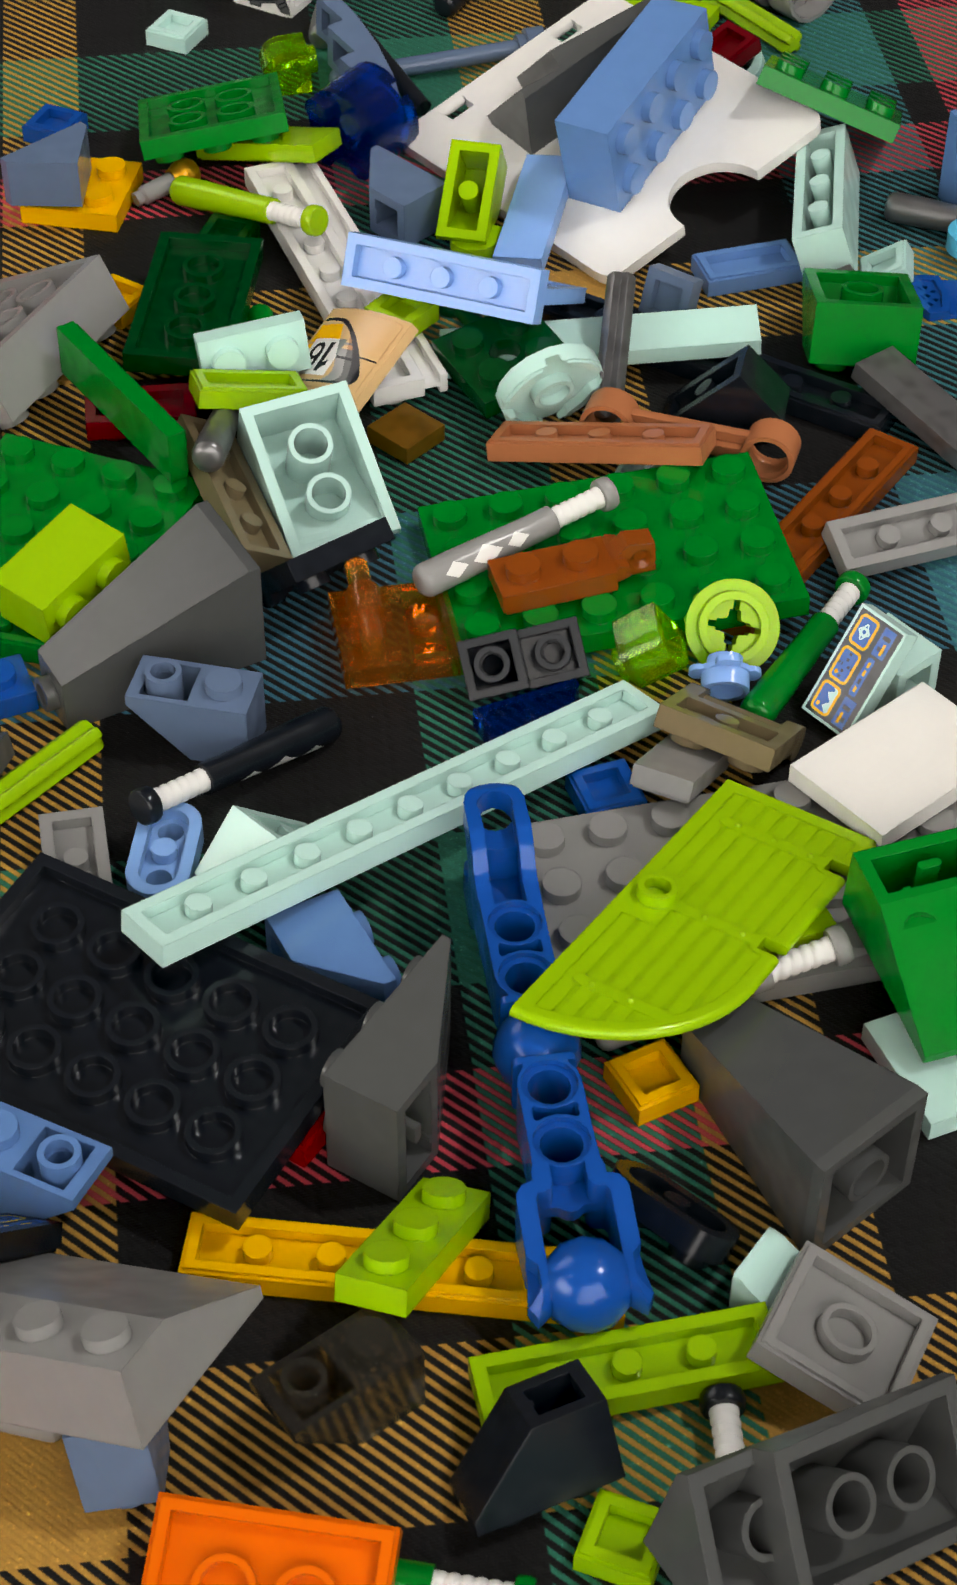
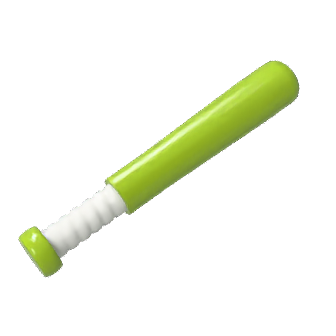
[169,176,329,237]

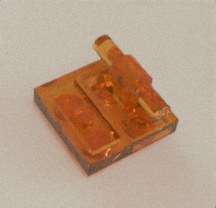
[328,557,464,689]

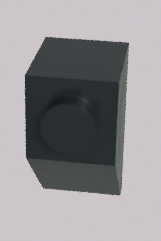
[663,344,791,430]

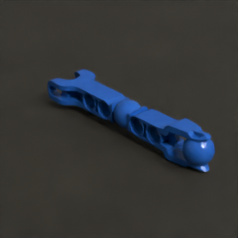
[463,783,654,1334]

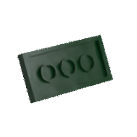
[122,231,264,376]

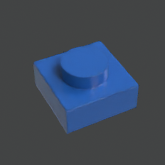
[0,653,39,720]

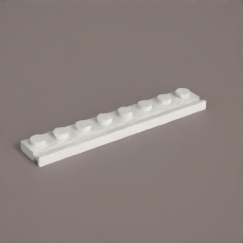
[244,162,448,407]

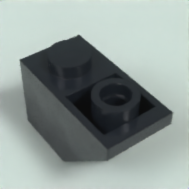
[449,1359,626,1537]

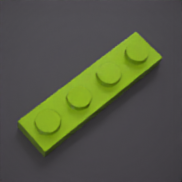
[468,1301,785,1427]

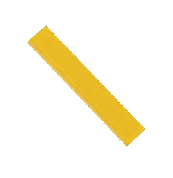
[178,1211,626,1330]

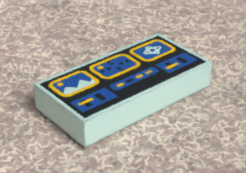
[801,603,918,735]

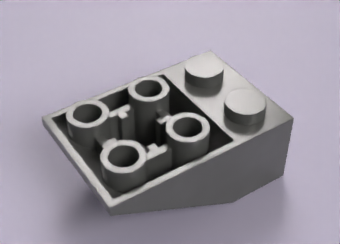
[320,935,451,1202]

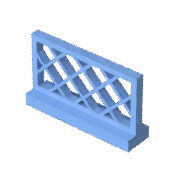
[341,232,587,325]

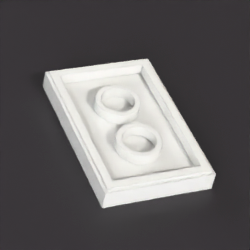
[788,682,957,847]

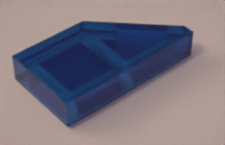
[473,678,579,743]

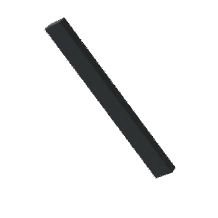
[542,293,898,439]

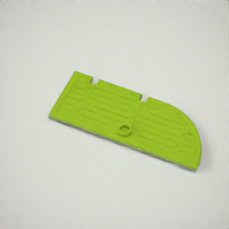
[509,779,876,1041]

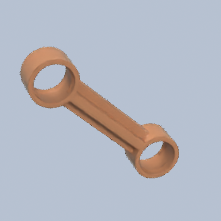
[579,387,801,483]

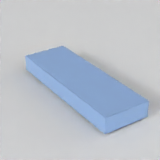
[492,154,569,269]

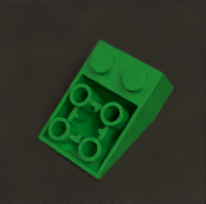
[842,828,957,1063]

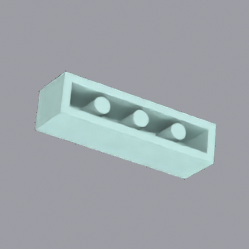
[792,123,860,275]

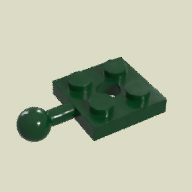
[432,305,563,419]

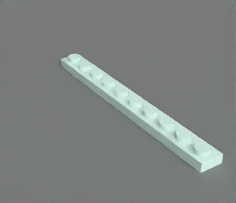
[121,680,661,968]

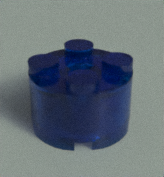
[305,61,419,180]

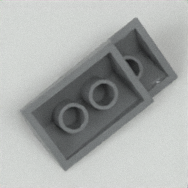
[487,0,650,155]
[643,1372,957,1585]

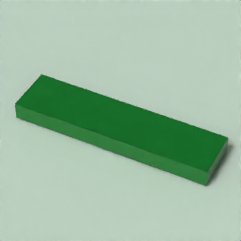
[56,321,189,483]

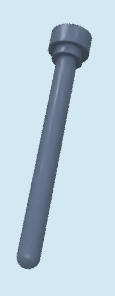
[329,25,545,88]

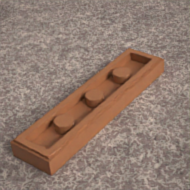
[486,421,716,466]

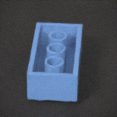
[555,0,718,213]

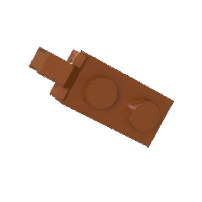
[487,528,656,615]

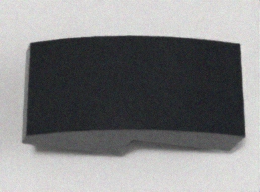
[456,616,591,702]

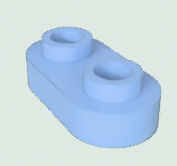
[125,802,204,898]

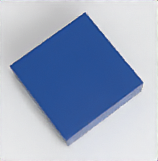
[22,103,89,143]
[565,758,647,815]

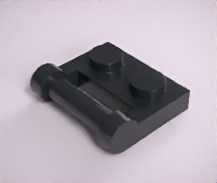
[261,517,395,608]

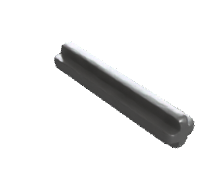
[594,271,636,423]

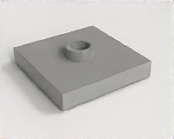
[746,1240,939,1413]

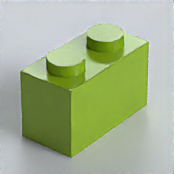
[0,503,131,643]

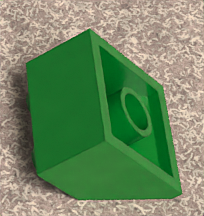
[802,268,924,372]

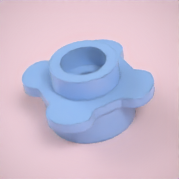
[688,651,762,702]

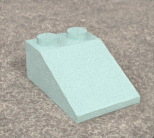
[237,380,401,558]

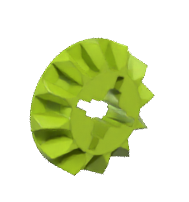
[683,579,780,666]

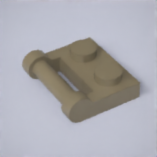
[653,682,806,773]

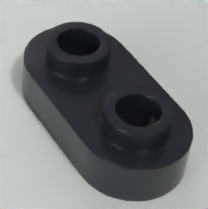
[612,1159,740,1269]

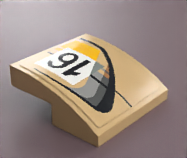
[297,308,419,412]

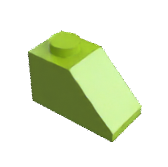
[435,139,508,245]

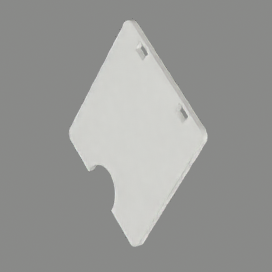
[401,0,821,284]

